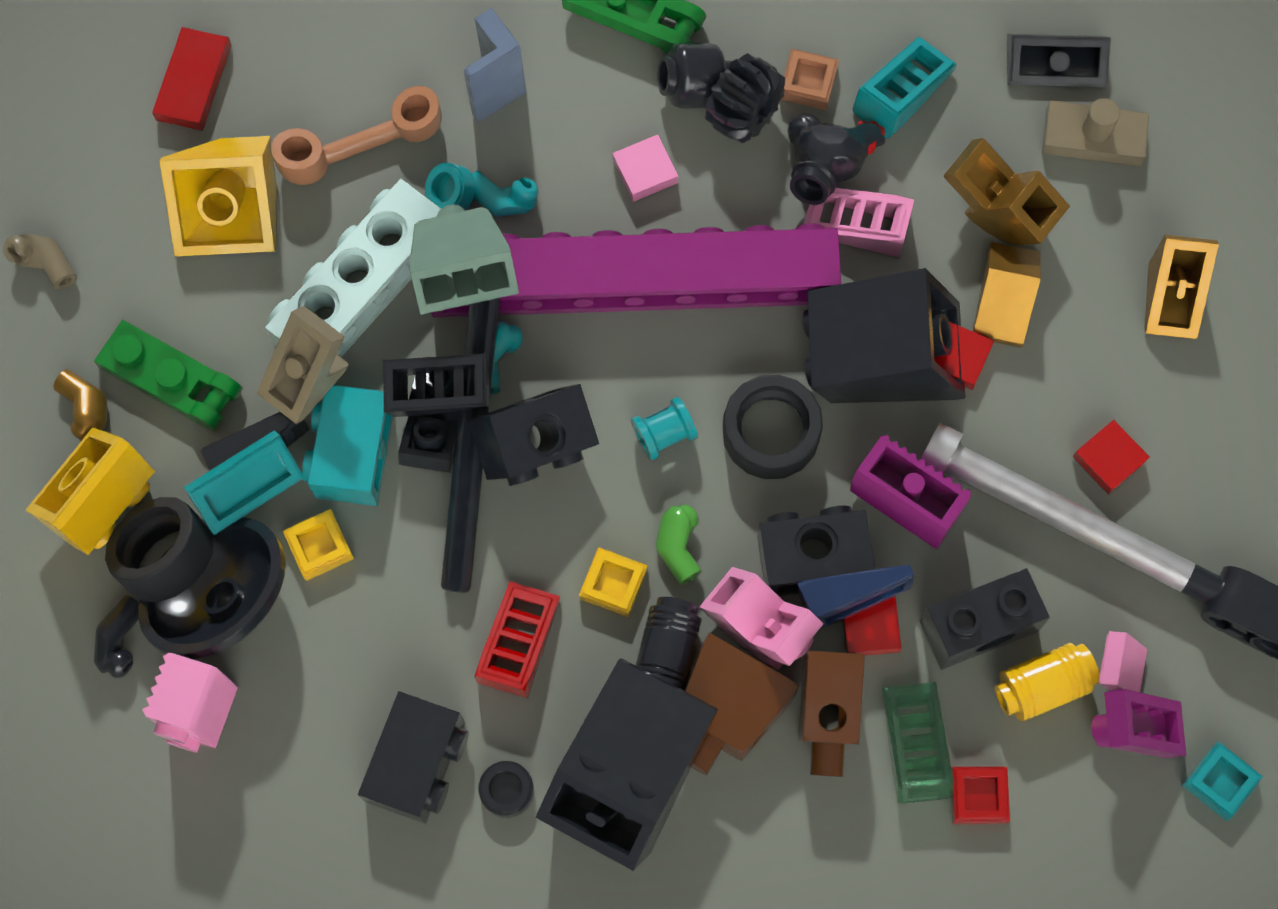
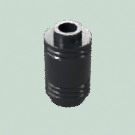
[636,597,702,691]

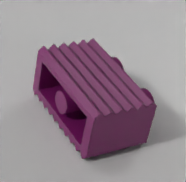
[849,435,971,549]

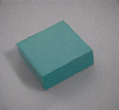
[1182,741,1263,821]

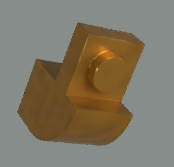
[943,138,1070,245]

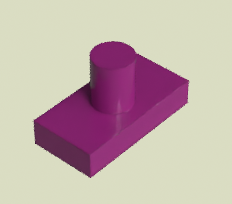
[1091,689,1187,758]

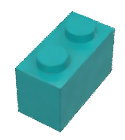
[302,385,393,506]

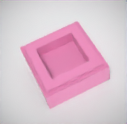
[612,135,678,202]
[1099,631,1147,692]

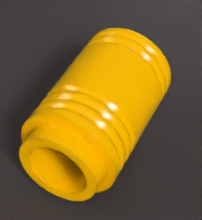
[994,643,1100,722]

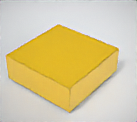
[283,509,354,581]
[579,547,648,618]

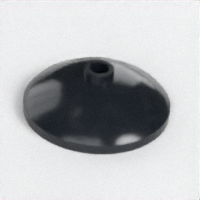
[138,517,286,659]

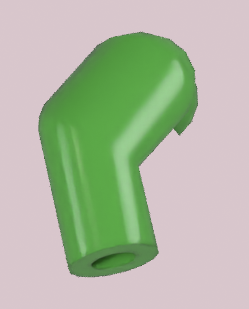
[655,505,702,586]

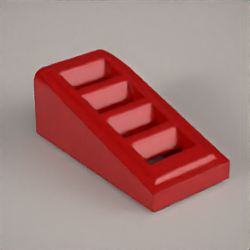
[474,581,561,699]

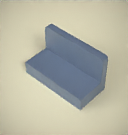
[464,8,527,122]

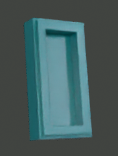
[183,430,304,535]

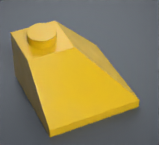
[159,136,277,256]

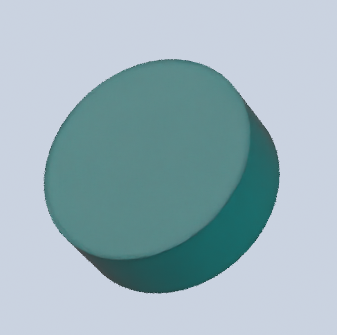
[425,162,475,210]

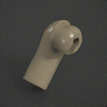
[3,234,77,290]

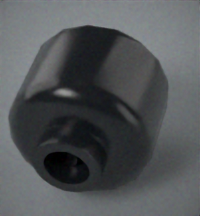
[657,43,731,108]

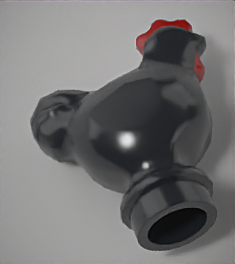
[787,113,885,205]

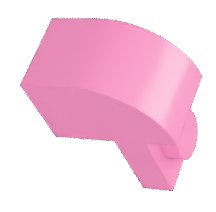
[699,567,823,670]

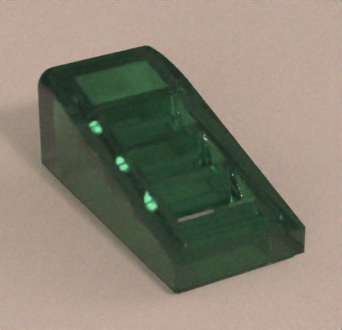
[882,682,954,804]

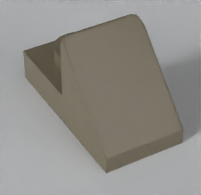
[257,306,349,424]

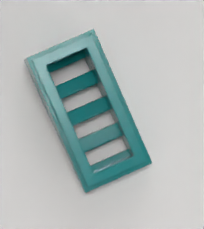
[852,36,957,138]

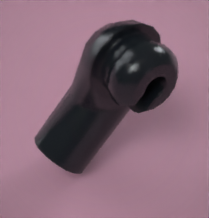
[94,595,139,678]

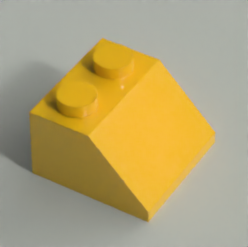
[26,427,155,555]

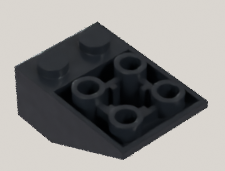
[535,658,719,871]

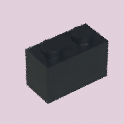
[357,691,469,824]

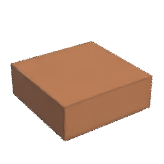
[781,49,839,111]

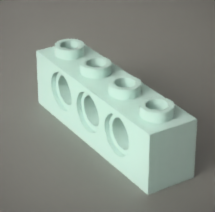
[265,179,441,357]

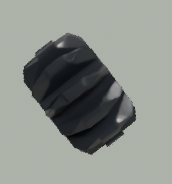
[705,53,785,143]

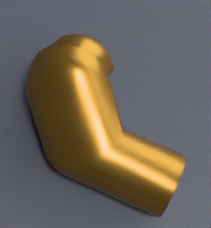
[53,369,107,440]

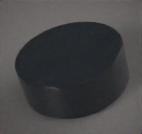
[478,761,534,818]

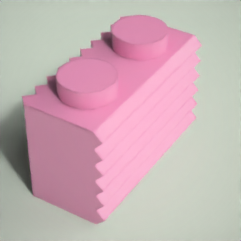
[142,653,238,753]

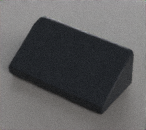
[1006,34,1111,88]

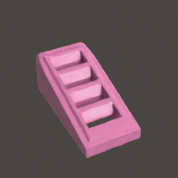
[804,188,915,258]

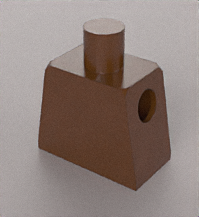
[685,633,799,775]
[799,651,865,777]

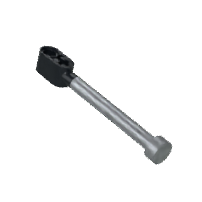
[920,423,1278,660]

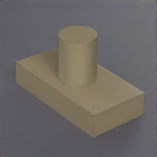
[1042,98,1149,167]

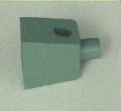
[409,205,519,315]

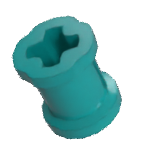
[631,396,698,461]

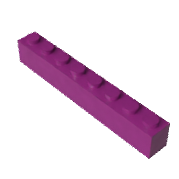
[431,223,841,318]

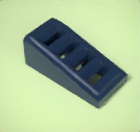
[797,565,914,630]

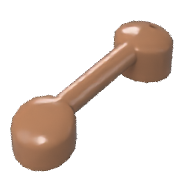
[271,86,442,185]

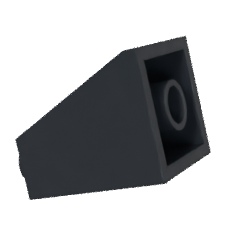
[803,268,966,403]

